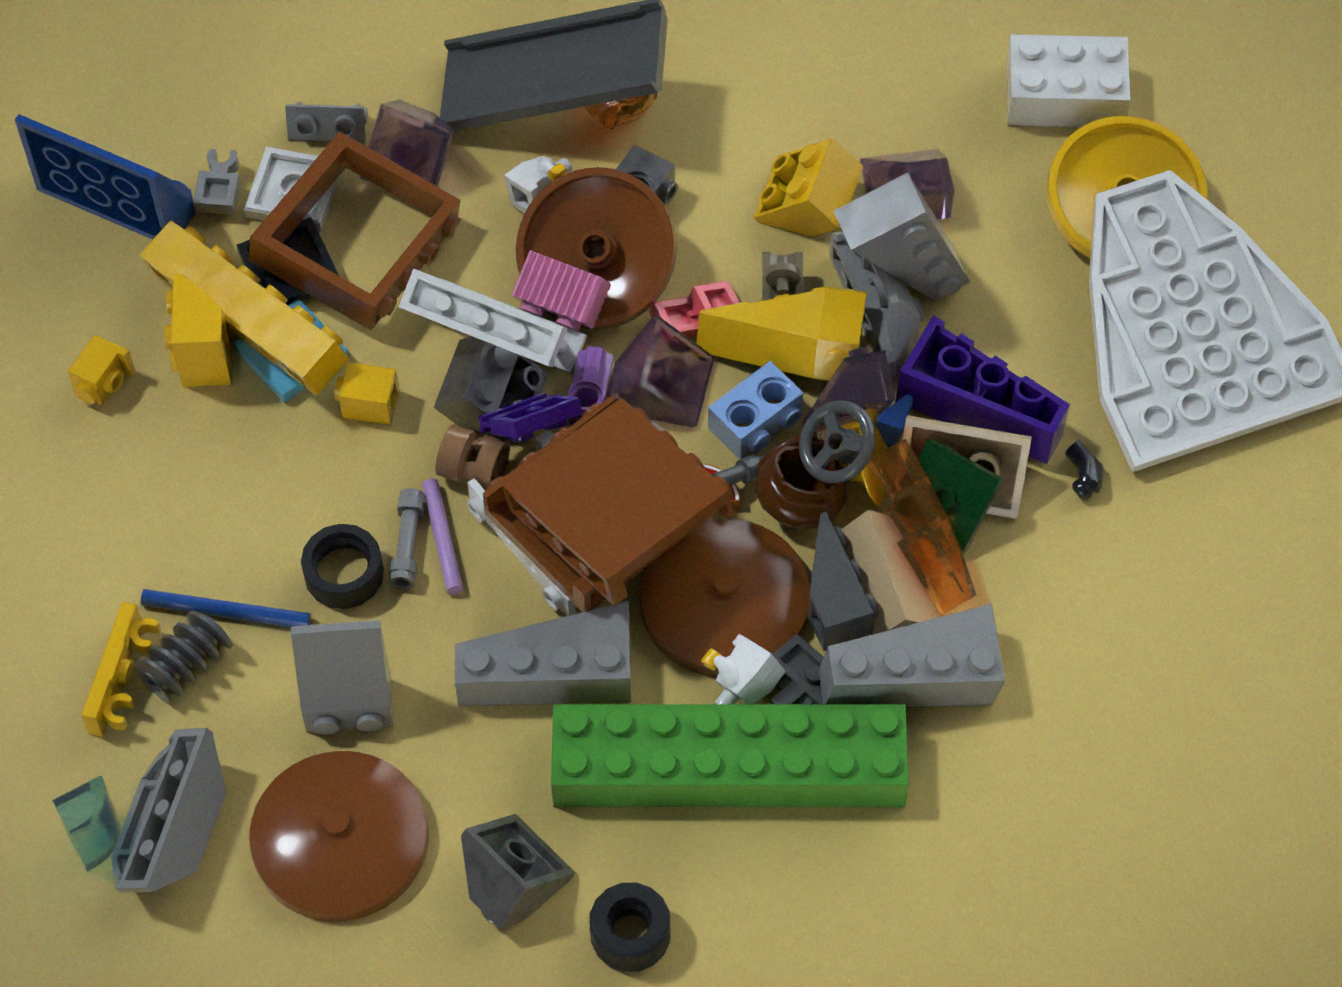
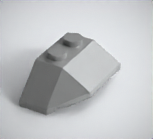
[829,232,924,385]
[111,728,226,893]

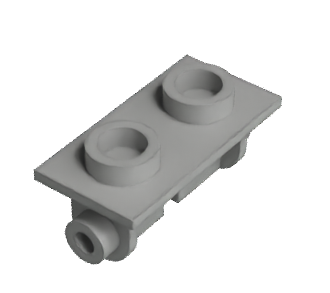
[285,102,368,142]

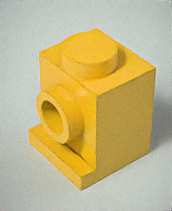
[68,334,136,405]

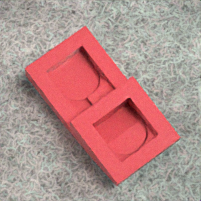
[649,281,740,344]

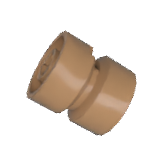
[435,424,510,490]

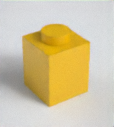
[334,362,400,425]

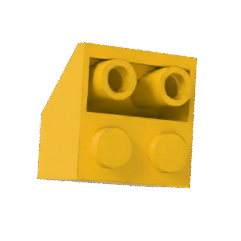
[753,138,863,237]
[164,273,233,387]

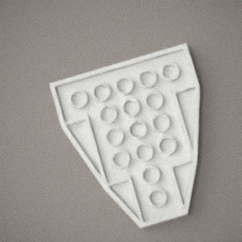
[1089,170,1342,473]

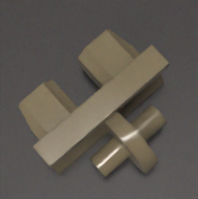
[762,252,803,300]

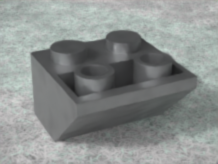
[433,336,549,443]

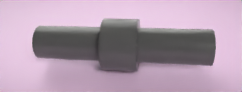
[712,454,766,486]

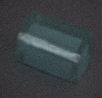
[52,775,120,871]

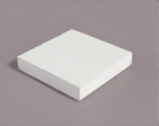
[244,147,341,232]

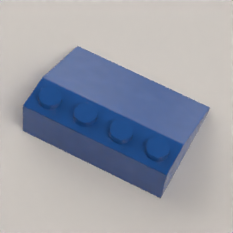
[15,114,196,240]

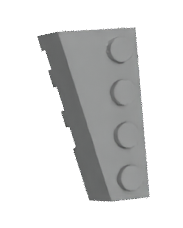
[834,173,970,300]
[455,601,631,706]
[819,604,1005,707]

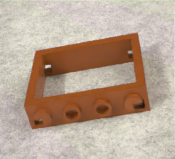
[249,131,461,330]

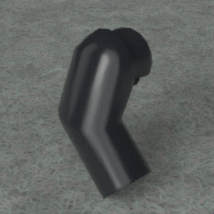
[1065,441,1104,499]

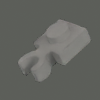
[193,149,241,215]

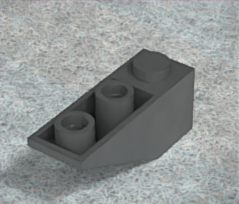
[808,512,878,651]

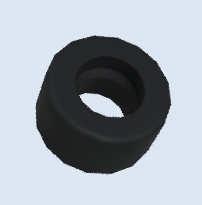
[590,882,670,972]

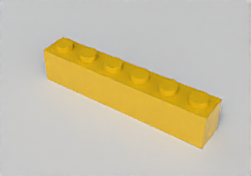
[139,220,349,396]

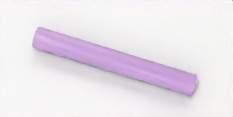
[422,479,463,595]

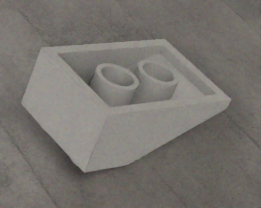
[291,620,393,735]

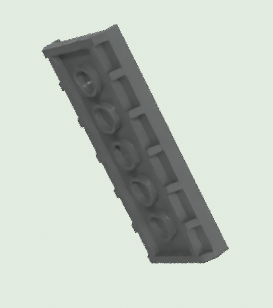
[434,0,668,134]

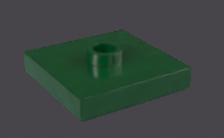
[890,438,1004,554]

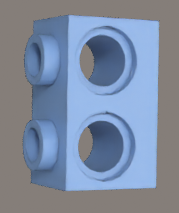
[708,361,803,460]

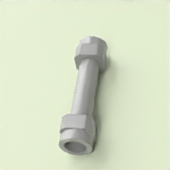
[389,488,425,589]

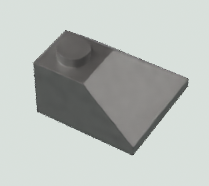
[461,814,576,929]

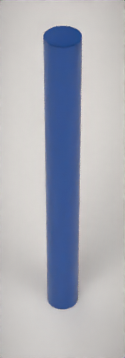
[141,589,311,627]

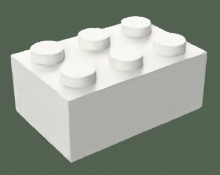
[1006,34,1130,127]

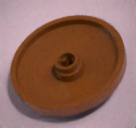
[516,167,677,330]
[640,519,810,677]
[249,751,428,921]

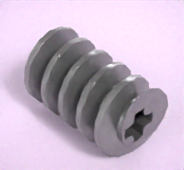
[135,611,233,704]

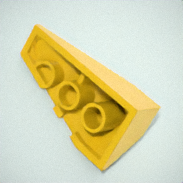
[696,286,867,384]

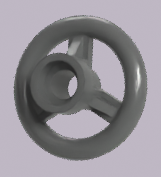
[799,400,875,484]

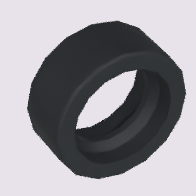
[301,524,384,609]

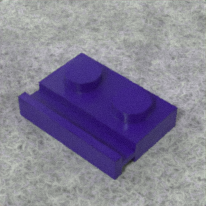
[478,393,583,442]

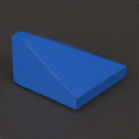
[875,394,914,449]

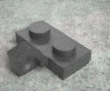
[770,634,824,704]

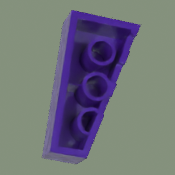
[895,315,1070,464]

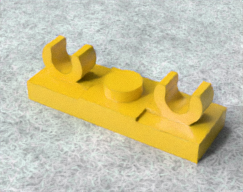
[81,601,161,737]

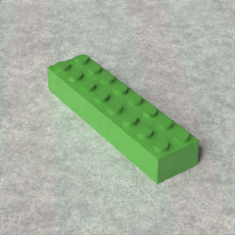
[551,704,908,807]

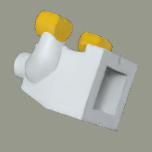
[504,156,573,213]
[701,634,786,704]

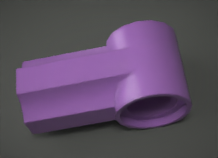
[567,346,614,426]

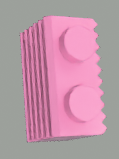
[512,250,611,332]

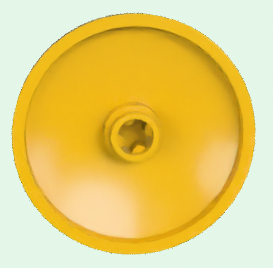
[1046,116,1208,258]

